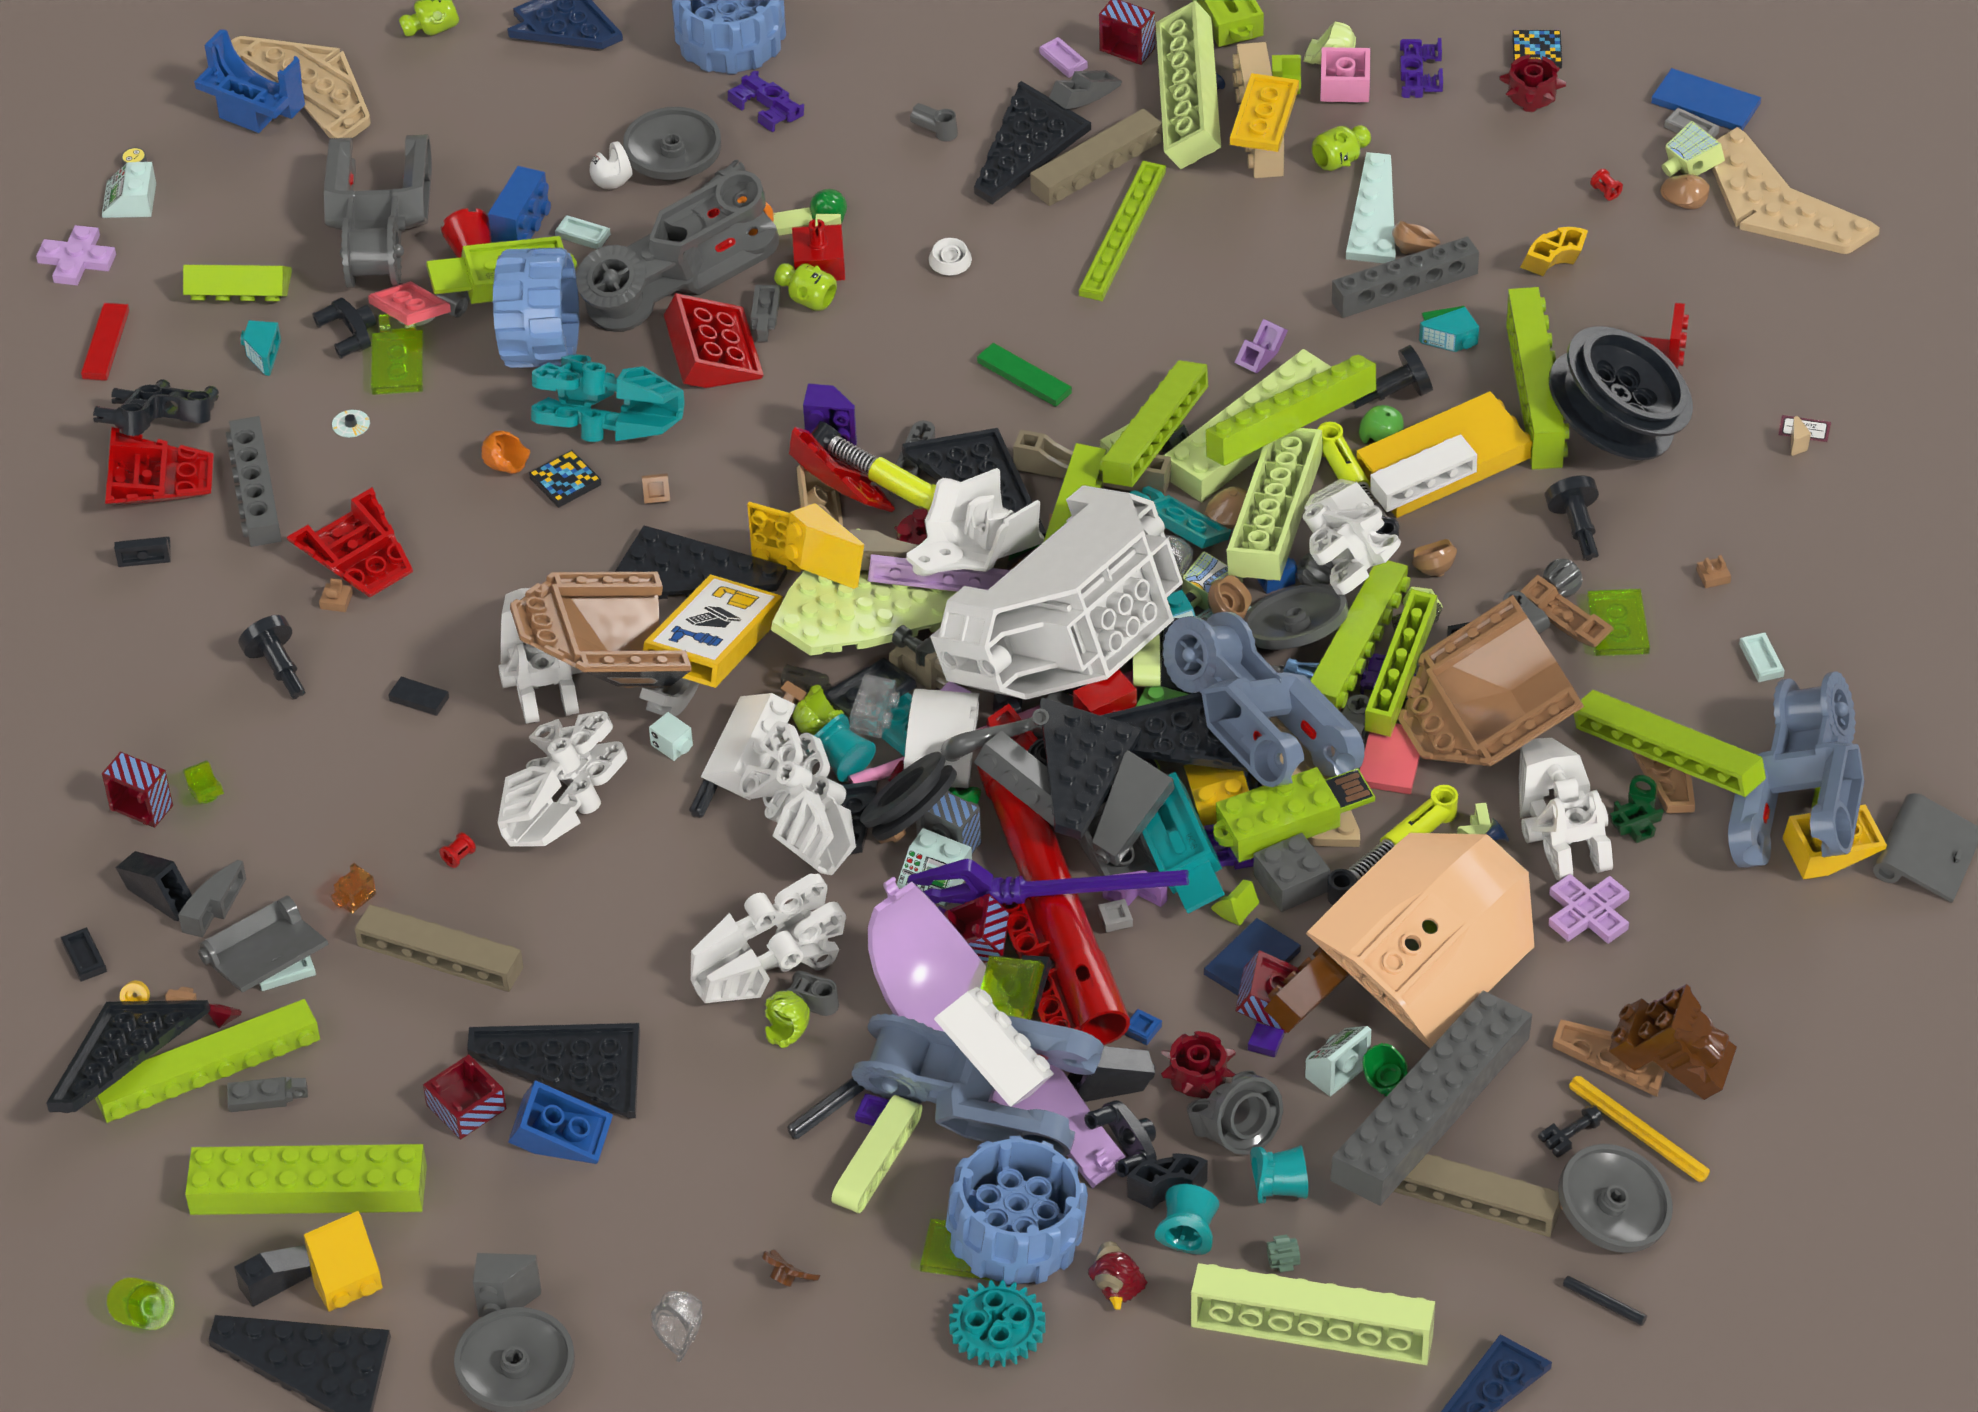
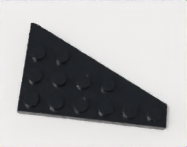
[974,81,1091,204]
[902,428,1046,538]
[209,1315,391,1412]

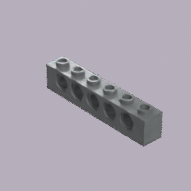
[1332,236,1479,318]
[226,416,282,547]

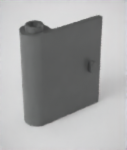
[1873,793,1978,903]
[198,895,329,993]

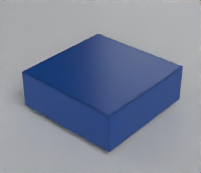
[1124,1009,1162,1045]

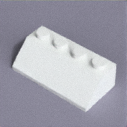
[701,693,796,800]
[934,987,1054,1107]

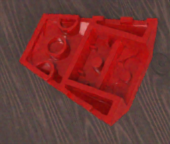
[105,427,214,504]
[789,427,895,512]
[287,487,413,597]

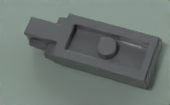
[751,285,781,342]
[227,1077,308,1112]

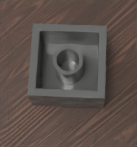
[1254,833,1330,912]

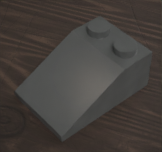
[1077,802,1158,876]

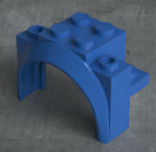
[194,30,305,133]

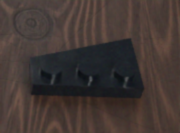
[841,780,878,854]

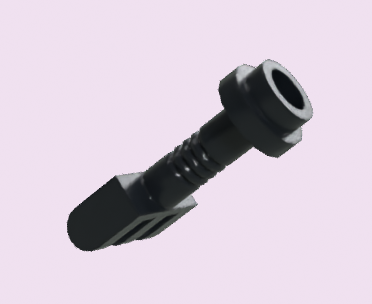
[1538,1105,1603,1158]

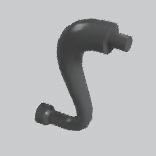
[941,708,1049,762]

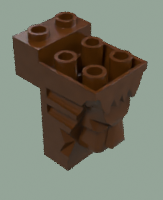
[1609,984,1737,1100]

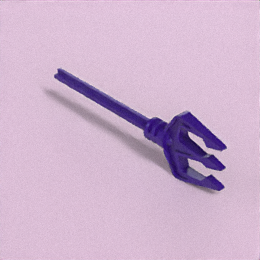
[907,859,1189,914]

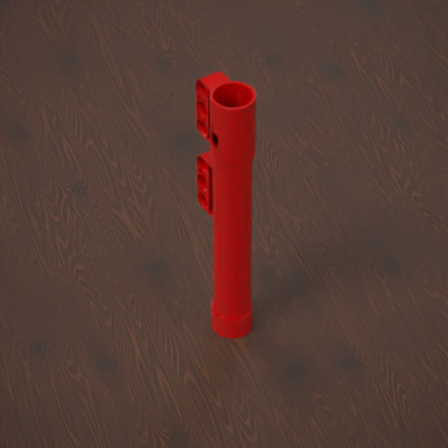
[977,765,1130,1045]

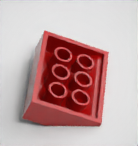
[664,293,764,388]

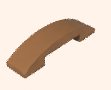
[1520,575,1614,647]

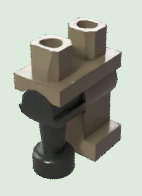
[889,625,956,690]

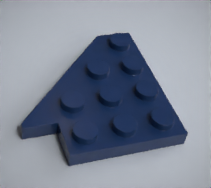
[507,0,623,49]

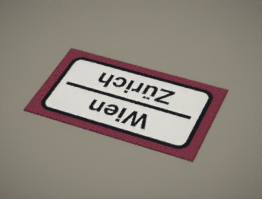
[1778,415,1831,442]

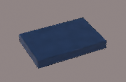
[1204,918,1301,996]

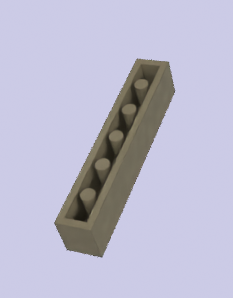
[1030,108,1162,206]
[355,904,524,992]
[1393,1154,1561,1237]

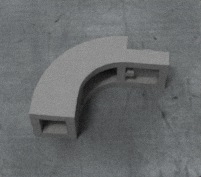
[639,678,700,717]

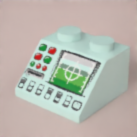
[102,162,156,218]
[897,828,972,907]
[1305,1026,1371,1097]

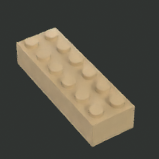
[1232,42,1284,178]

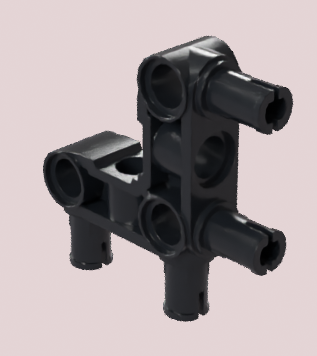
[93,379,219,436]

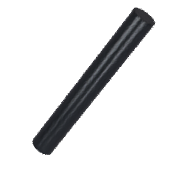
[1563,1276,1647,1326]

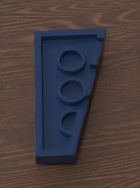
[1441,1334,1552,1412]

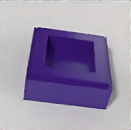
[1248,1023,1284,1057]
[855,1093,890,1126]

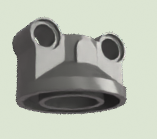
[1186,1071,1283,1155]

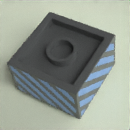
[916,791,982,854]

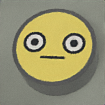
[121,148,147,166]

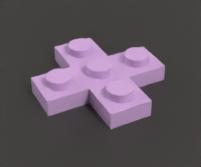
[36,225,116,286]
[1549,874,1629,944]

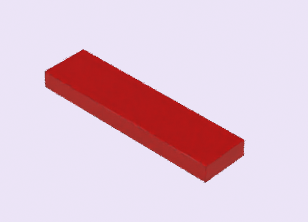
[81,303,130,380]

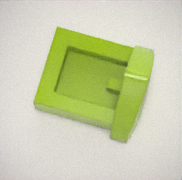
[1211,879,1259,926]

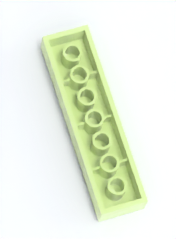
[1156,0,1221,169]
[1164,349,1331,503]
[1227,428,1323,581]
[1191,1263,1435,1365]

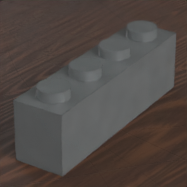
[974,731,1054,826]

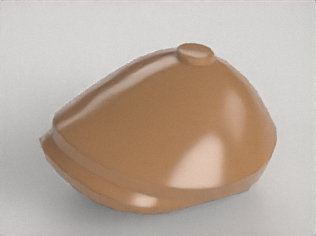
[1660,174,1710,209]
[1392,221,1440,254]
[1204,486,1247,529]
[1412,539,1457,577]
[1208,575,1252,619]

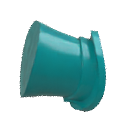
[806,714,876,782]
[1250,1145,1308,1204]
[1155,1184,1220,1255]

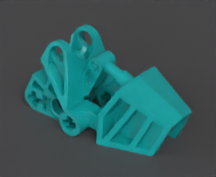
[531,354,685,442]

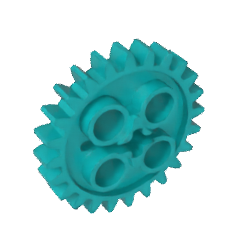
[949,1280,1046,1367]

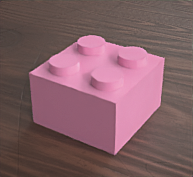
[1320,47,1370,102]

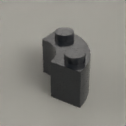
[1127,1153,1208,1209]

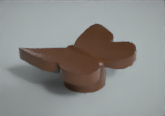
[762,1249,821,1287]

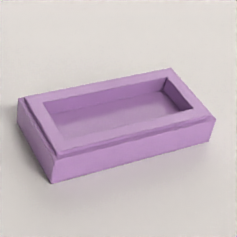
[1039,37,1088,78]

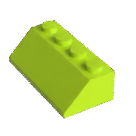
[183,265,292,301]

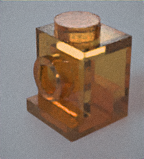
[331,863,376,913]

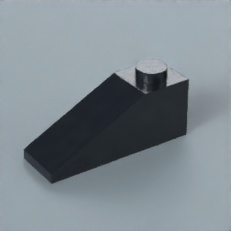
[234,1245,312,1307]

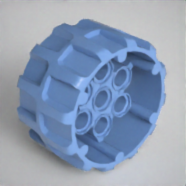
[672,0,786,75]
[493,248,579,368]
[946,1136,1088,1287]

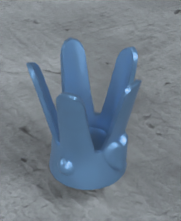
[1279,658,1319,680]

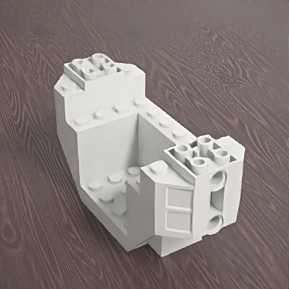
[930,486,1183,699]

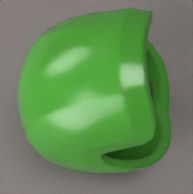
[1359,405,1404,444]

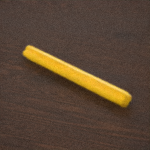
[1569,1076,1710,1182]

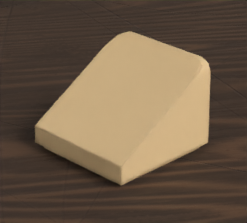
[1791,416,1811,456]

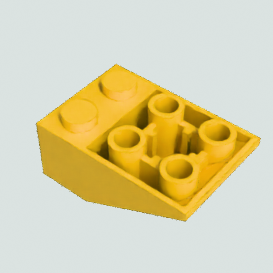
[747,502,802,572]

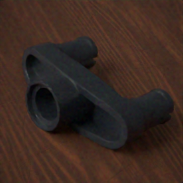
[312,297,377,359]
[1084,1100,1157,1177]

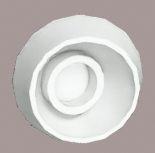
[928,238,972,276]

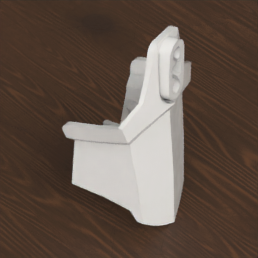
[906,468,1045,576]

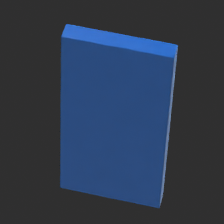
[1651,68,1761,131]

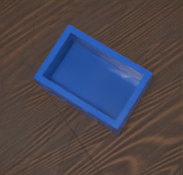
[488,166,551,243]

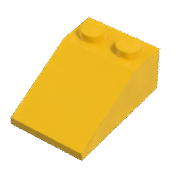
[784,503,864,589]
[1184,764,1249,826]
[1782,804,1887,879]
[304,1211,383,1312]

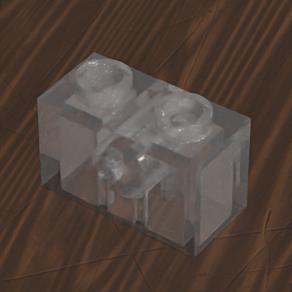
[850,674,900,738]

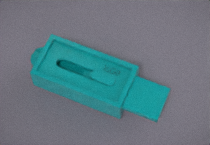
[1142,772,1225,914]

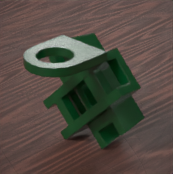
[1610,775,1664,843]

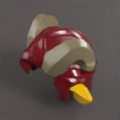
[1088,1241,1148,1310]

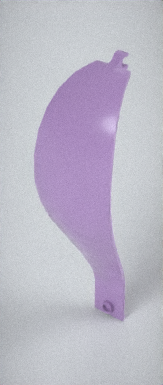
[868,877,1126,1189]

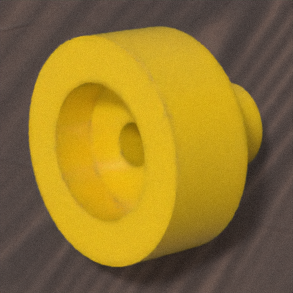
[120,980,150,1001]

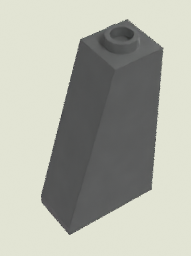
[1092,750,1174,866]

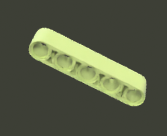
[1133,633,1160,687]
[831,1095,923,1213]

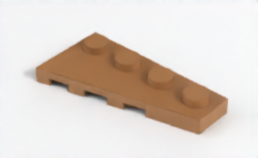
[1553,1019,1666,1097]

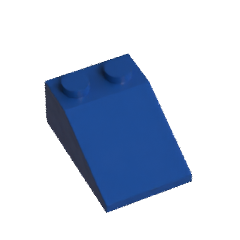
[508,1080,613,1164]

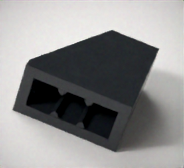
[115,851,192,921]
[1067,1046,1155,1102]

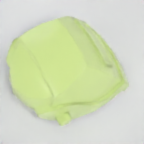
[1303,21,1356,64]

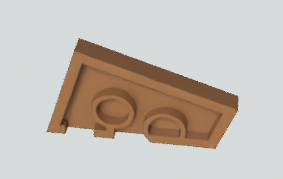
[1631,751,1695,813]

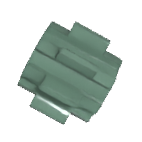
[1267,1235,1300,1272]

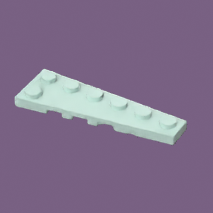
[1346,152,1396,263]

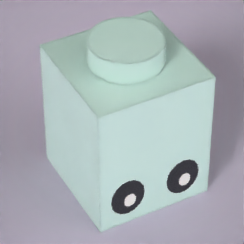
[649,712,693,761]

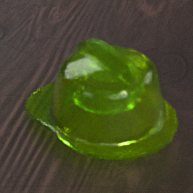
[107,1277,175,1330]

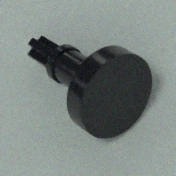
[1352,345,1433,409]
[1545,475,1599,561]
[238,615,306,699]

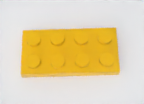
[1230,73,1299,152]

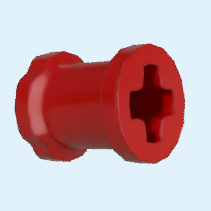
[1590,169,1623,201]
[439,832,476,868]

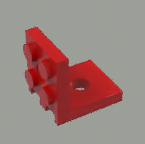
[1638,303,1689,369]

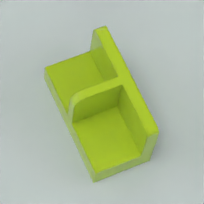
[1271,55,1301,94]

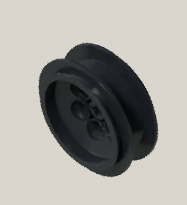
[1549,326,1693,460]

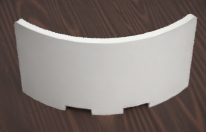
[904,689,980,788]

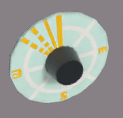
[332,410,370,438]

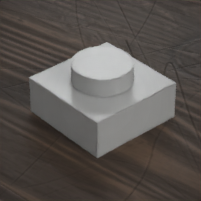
[1098,899,1133,932]

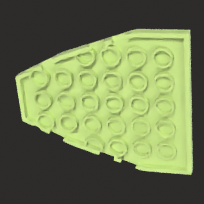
[771,528,957,656]

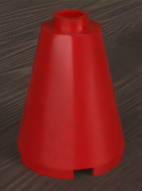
[441,208,491,258]

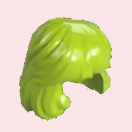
[792,685,844,736]
[765,990,810,1048]

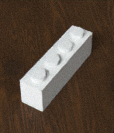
[1371,434,1477,512]

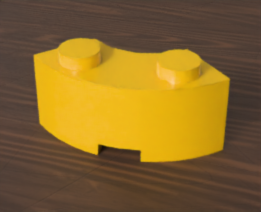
[1520,227,1588,276]

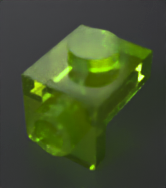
[183,761,224,803]

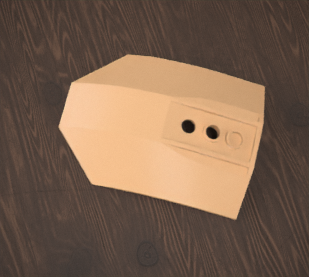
[1306,833,1534,1048]

